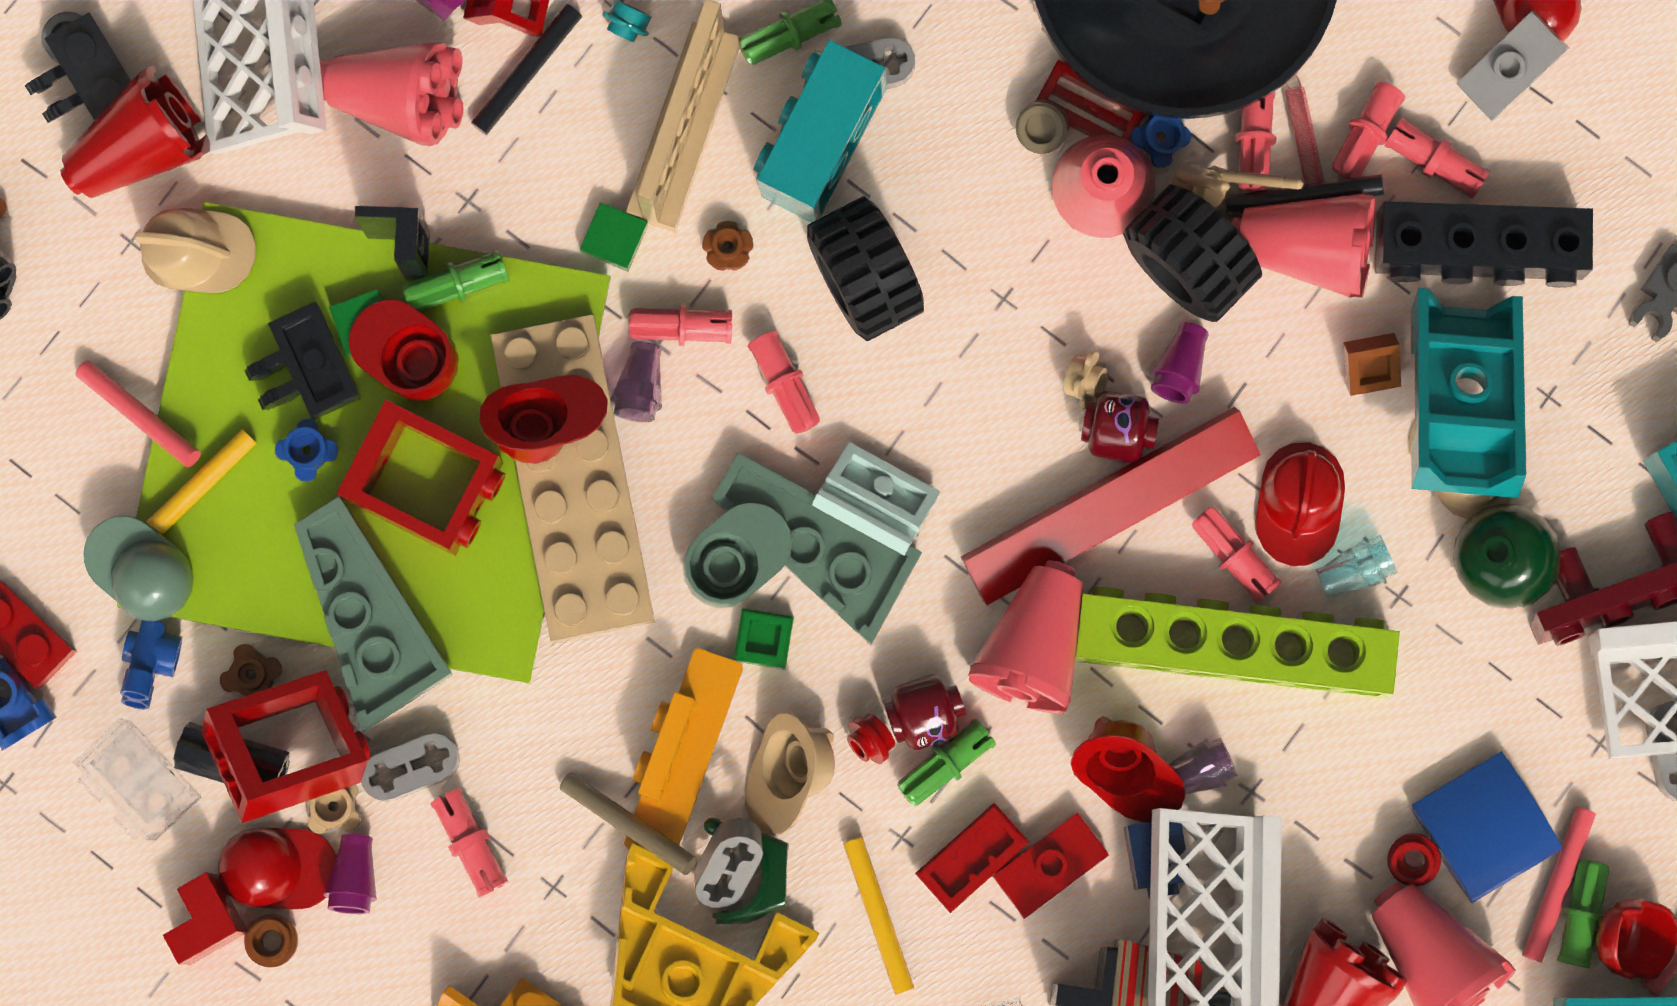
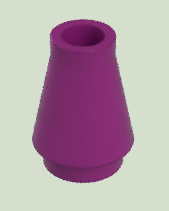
[1150,322,1209,404]
[324,834,377,915]

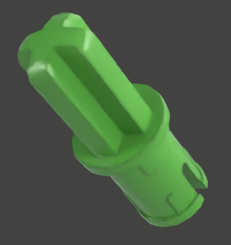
[739,0,842,65]
[402,249,509,312]
[897,719,996,806]
[1557,860,1610,969]

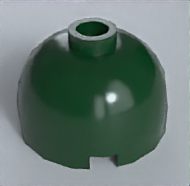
[1453,503,1561,609]

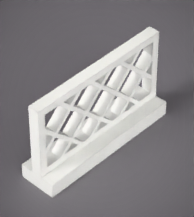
[193,0,327,155]
[1588,622,1677,759]
[1148,808,1282,1006]

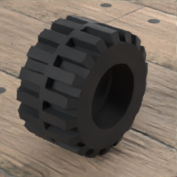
[1123,184,1263,322]
[807,196,924,342]

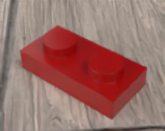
[0,580,77,690]

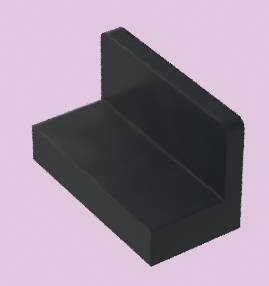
[354,206,430,281]
[1049,947,1118,1006]

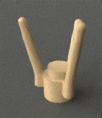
[1171,163,1303,251]

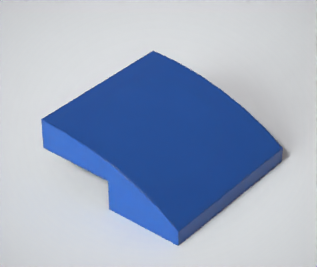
[1412,751,1562,903]

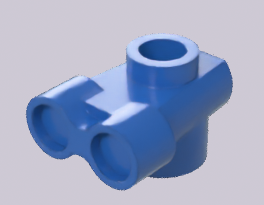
[120,621,183,710]
[0,657,57,751]

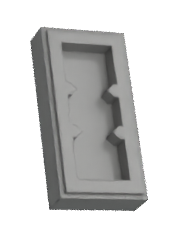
[1456,10,1570,121]

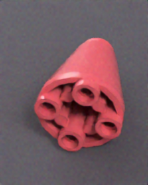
[320,42,464,146]

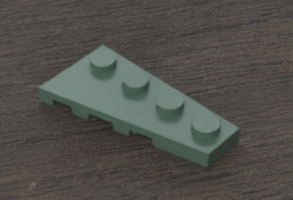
[712,452,922,646]
[294,496,453,732]

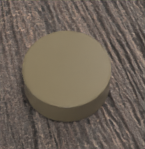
[1015,100,1069,154]

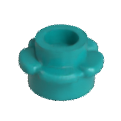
[602,0,652,43]

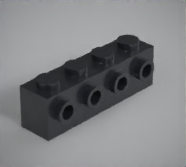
[1375,201,1593,288]

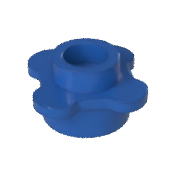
[1130,114,1191,168]
[275,419,339,482]

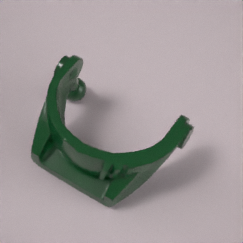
[704,817,789,924]

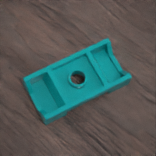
[1411,288,1526,498]

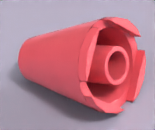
[1052,134,1155,238]
[1232,193,1375,298]
[968,560,1083,714]
[1372,882,1516,1006]

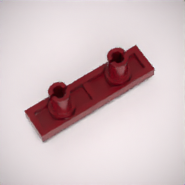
[1530,511,1677,646]

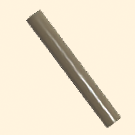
[560,773,697,875]

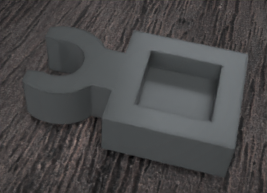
[1629,244,1677,342]

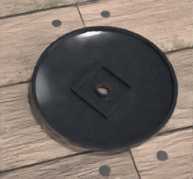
[1034,0,1337,119]

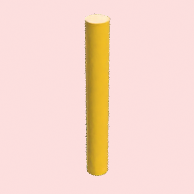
[146,429,257,535]
[843,837,915,995]

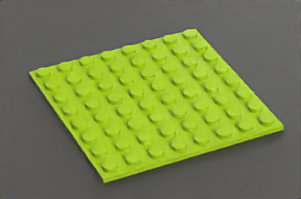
[117,202,611,684]

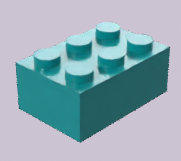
[753,40,887,223]

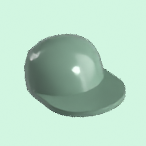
[683,503,792,608]
[83,516,193,622]

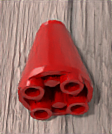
[1282,918,1407,1006]

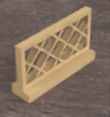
[626,0,741,233]

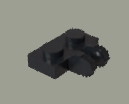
[24,12,131,123]
[244,301,361,420]

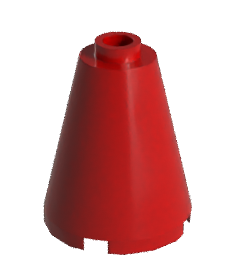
[60,65,210,198]

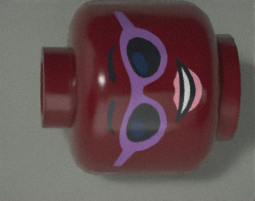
[1081,391,1159,463]
[884,674,966,750]

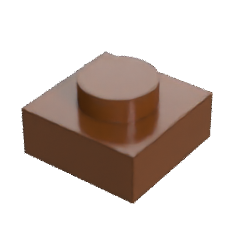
[1343,333,1402,396]

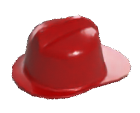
[479,375,608,464]
[1256,442,1345,566]
[1070,716,1186,822]

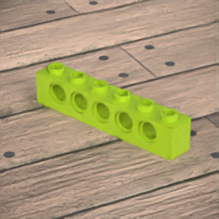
[1075,587,1400,699]

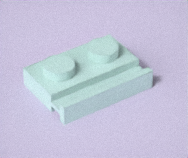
[812,442,941,556]

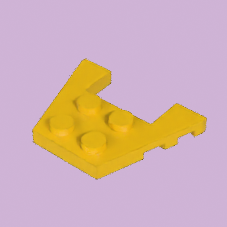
[610,843,819,1006]

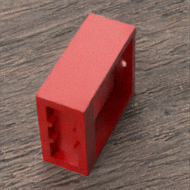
[336,399,506,556]
[201,670,370,823]

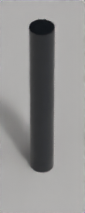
[471,4,583,136]
[1226,174,1384,216]

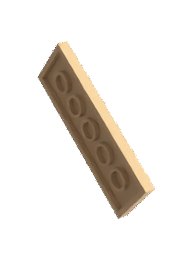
[491,314,655,644]

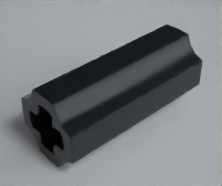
[173,722,290,783]

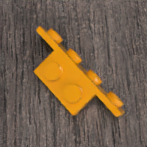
[624,648,743,849]

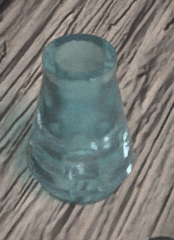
[1315,535,1398,598]

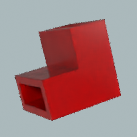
[163,872,247,965]

